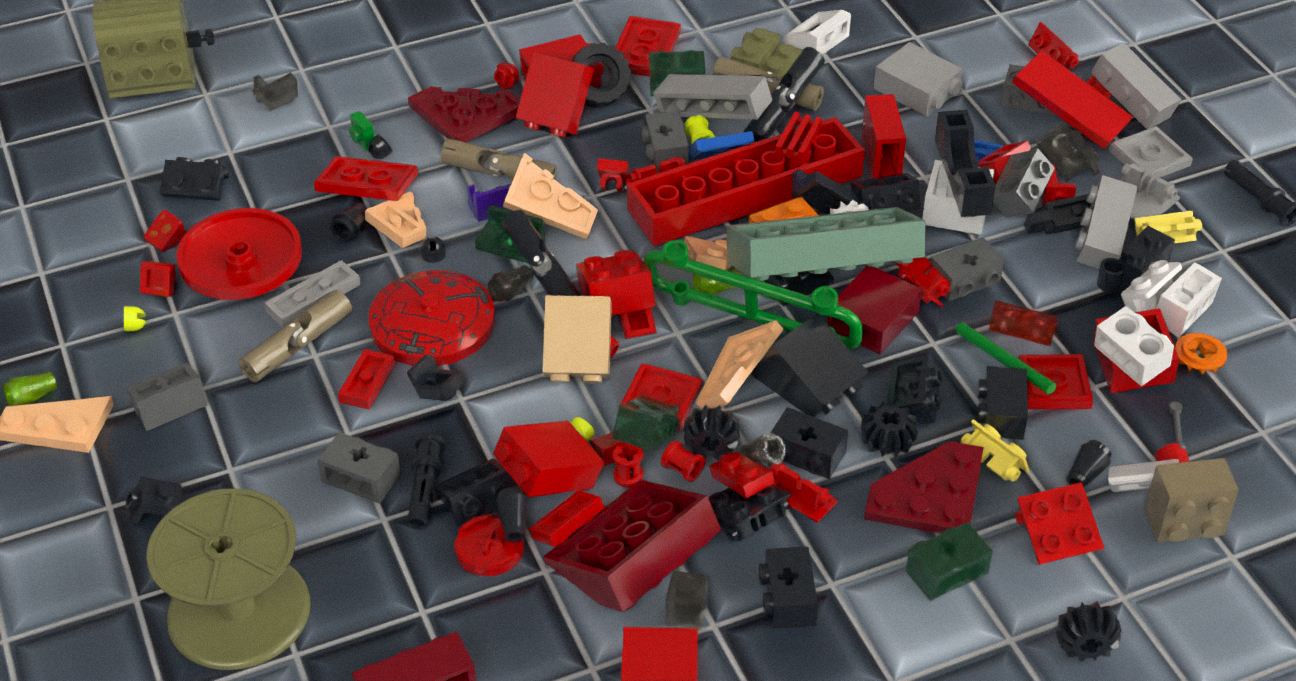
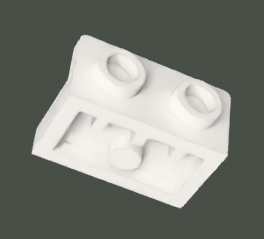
[1121,260,1182,312]

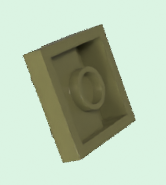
[730,27,803,76]

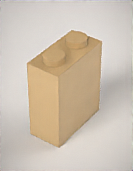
[543,295,612,384]

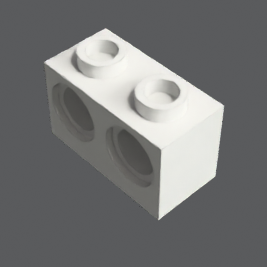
[1157,262,1222,337]
[1094,306,1174,386]

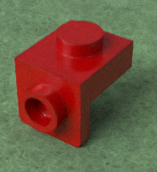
[1041,164,1076,207]

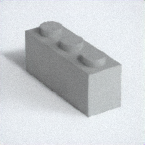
[1091,43,1181,129]
[1074,175,1137,269]

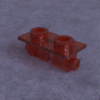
[989,300,1058,346]

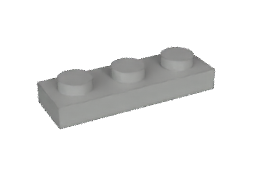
[264,260,361,327]

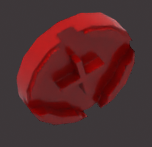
[454,514,525,576]

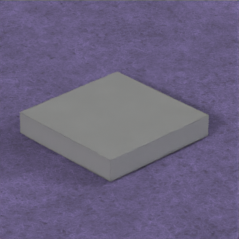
[1109,126,1193,178]

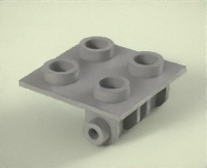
[1120,163,1180,220]

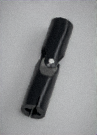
[743,47,825,143]
[501,210,582,296]

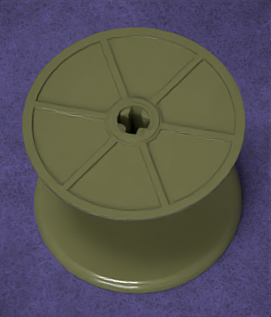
[146,488,311,670]

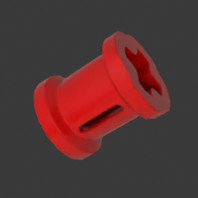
[660,440,706,483]
[613,442,644,488]

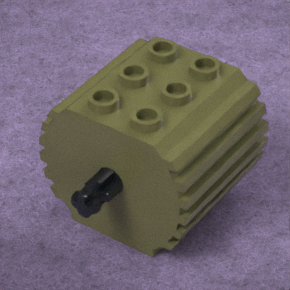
[93,0,215,99]

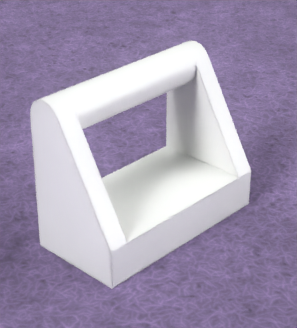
[783,10,851,55]

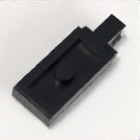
[1023,194,1091,234]

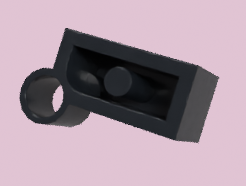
[1097,226,1175,293]

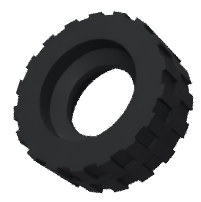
[571,43,631,108]

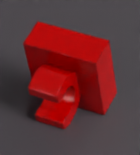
[597,159,630,192]
[140,261,176,297]

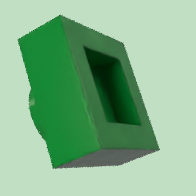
[349,111,375,152]

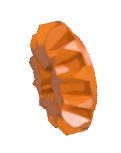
[1175,333,1228,375]

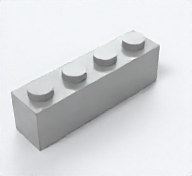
[653,74,772,120]

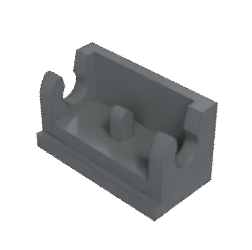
[126,362,208,432]

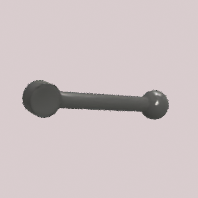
[1168,401,1186,449]

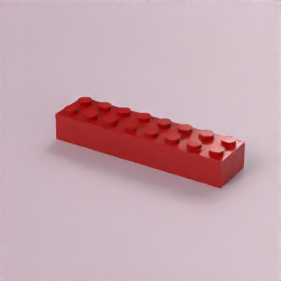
[627,117,865,246]

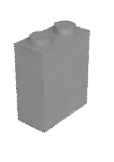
[874,42,963,116]

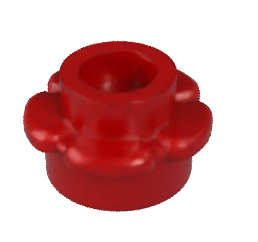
[494,62,519,90]

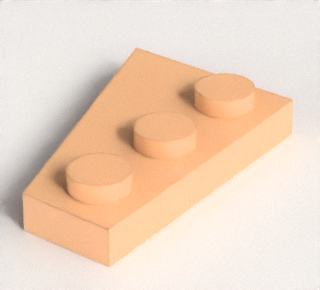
[503,153,598,240]
[696,320,784,409]
[0,396,114,453]

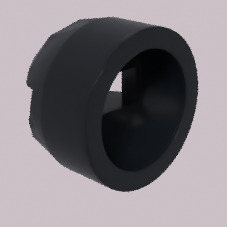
[368,134,393,159]
[421,236,446,263]

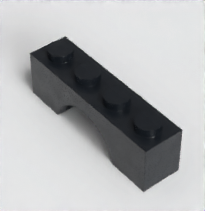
[935,110,996,217]

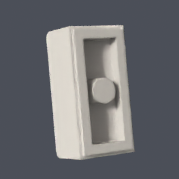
[1108,459,1179,492]

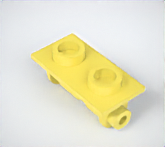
[1134,211,1202,243]
[960,419,1030,482]

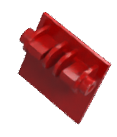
[1015,482,1104,565]

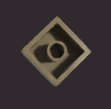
[1144,458,1239,543]

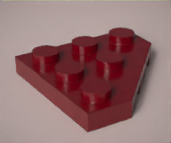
[408,86,520,143]
[864,441,984,539]

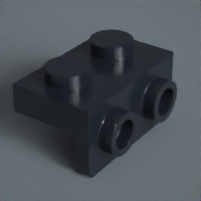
[160,157,229,201]

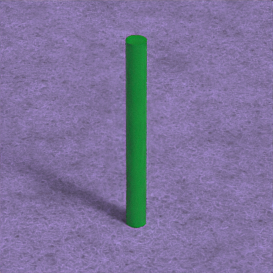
[956,322,1056,394]

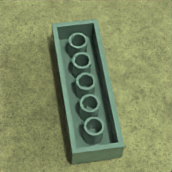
[727,207,925,281]

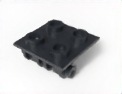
[708,485,791,541]

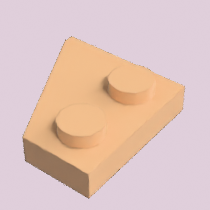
[365,192,427,248]
[684,236,732,271]

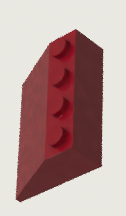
[542,480,721,612]

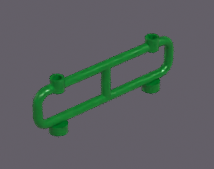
[644,240,862,349]

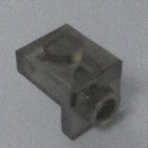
[252,72,298,111]

